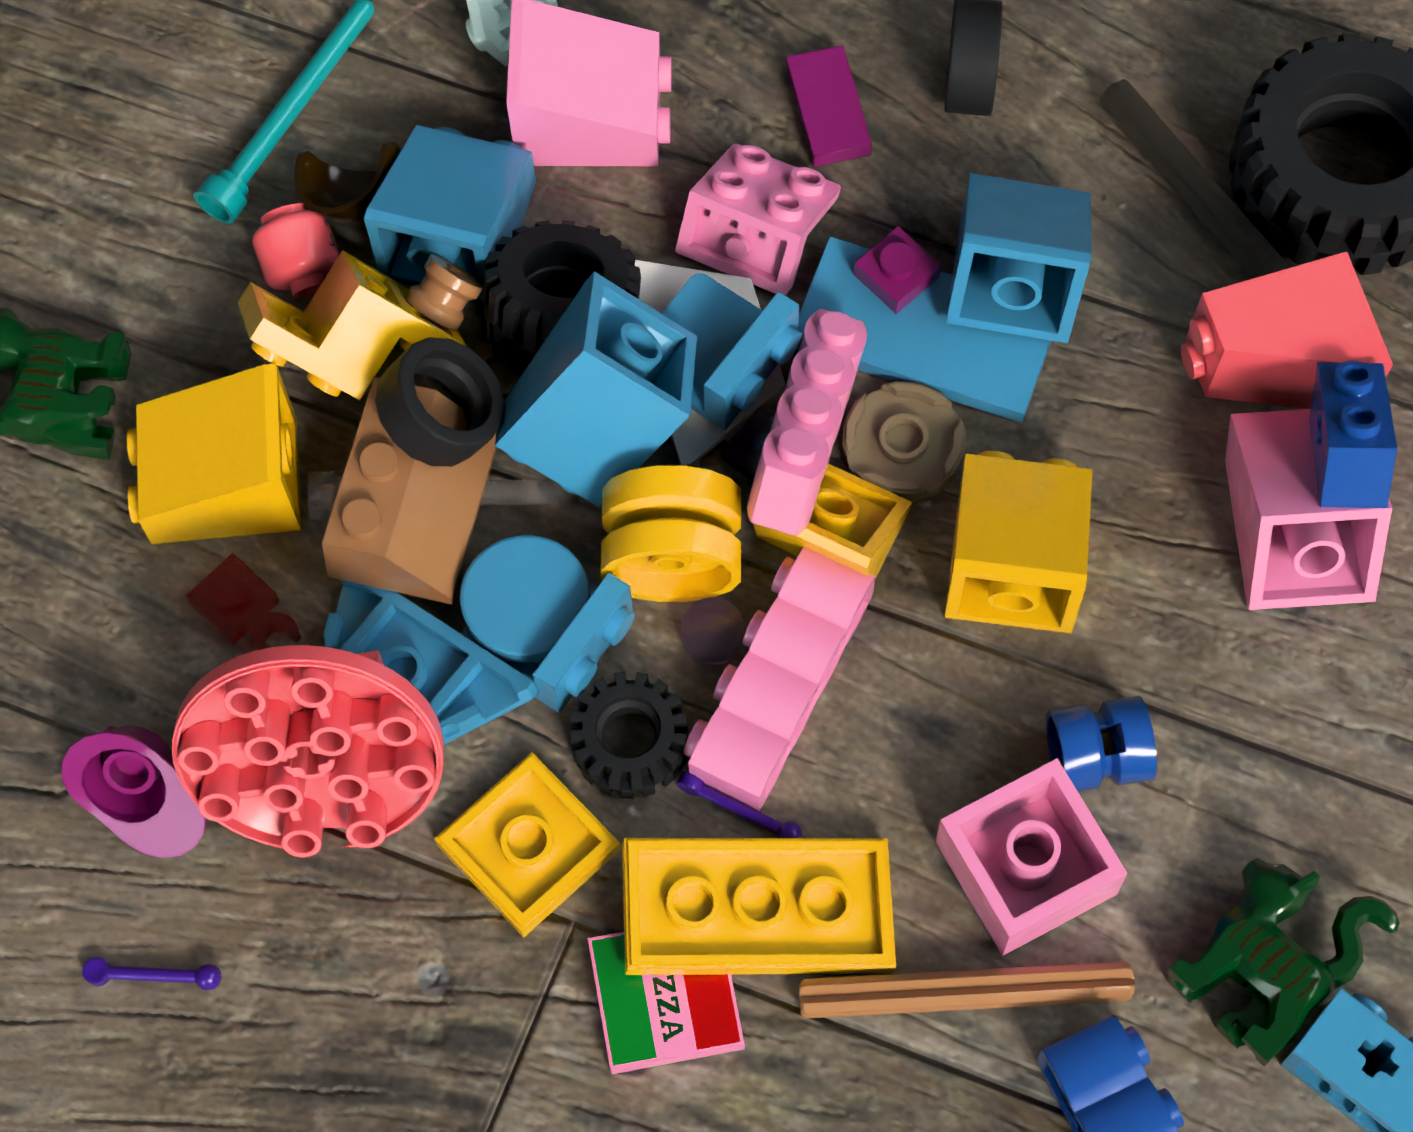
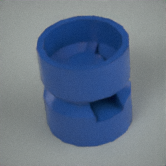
[1046,696,1157,792]

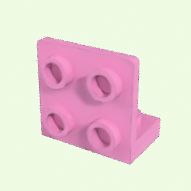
[675,144,841,296]

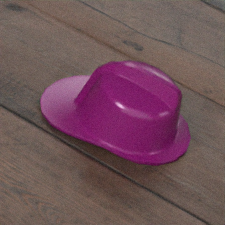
[62,725,206,858]

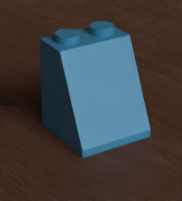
[364,125,536,302]
[946,173,1092,344]
[494,271,697,507]

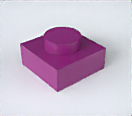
[853,226,941,314]

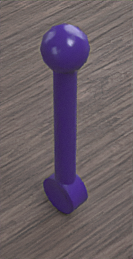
[676,772,802,838]
[82,957,222,990]

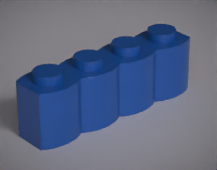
[1037,1015,1184,1132]

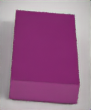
[786,45,872,167]

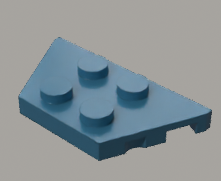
[323,580,539,745]

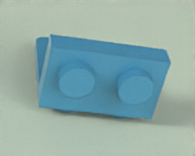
[661,273,802,431]
[461,573,635,714]

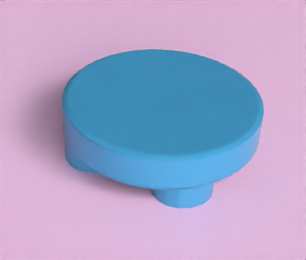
[460,535,590,664]

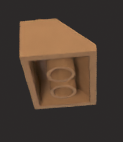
[322,376,497,604]

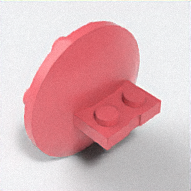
[172,645,444,858]

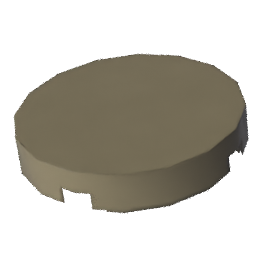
[841,381,966,502]

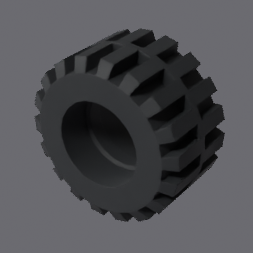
[482,220,641,373]

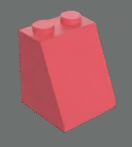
[1181,251,1393,409]

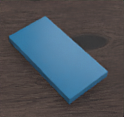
[796,236,1052,423]

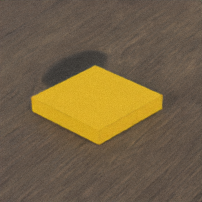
[434,752,621,938]

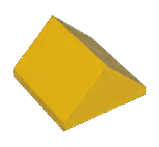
[753,464,912,579]

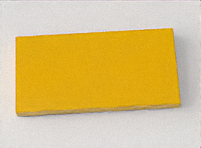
[622,838,896,975]

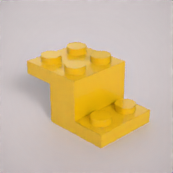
[238,250,466,400]

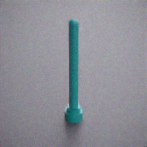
[193,0,375,224]

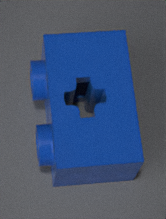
[1309,361,1397,508]

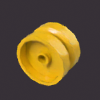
[600,466,741,602]

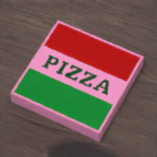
[588,932,745,1074]

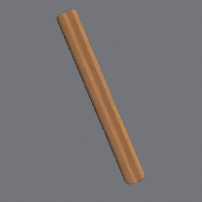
[799,961,1135,1018]

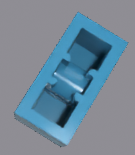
[1281,988,1413,1132]

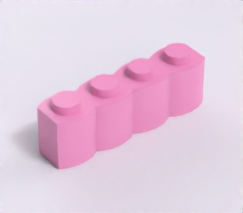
[747,309,867,536]
[683,547,875,811]

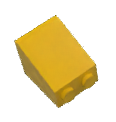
[127,363,301,544]
[945,451,1093,634]

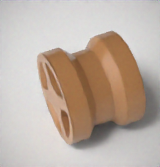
[404,254,484,330]

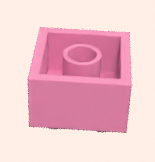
[936,758,1127,956]

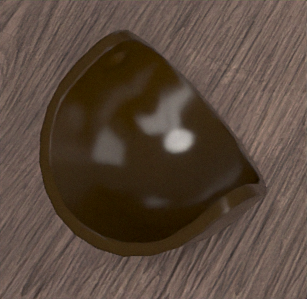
[294,141,401,221]

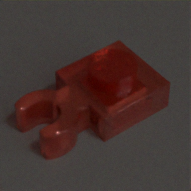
[186,552,302,651]

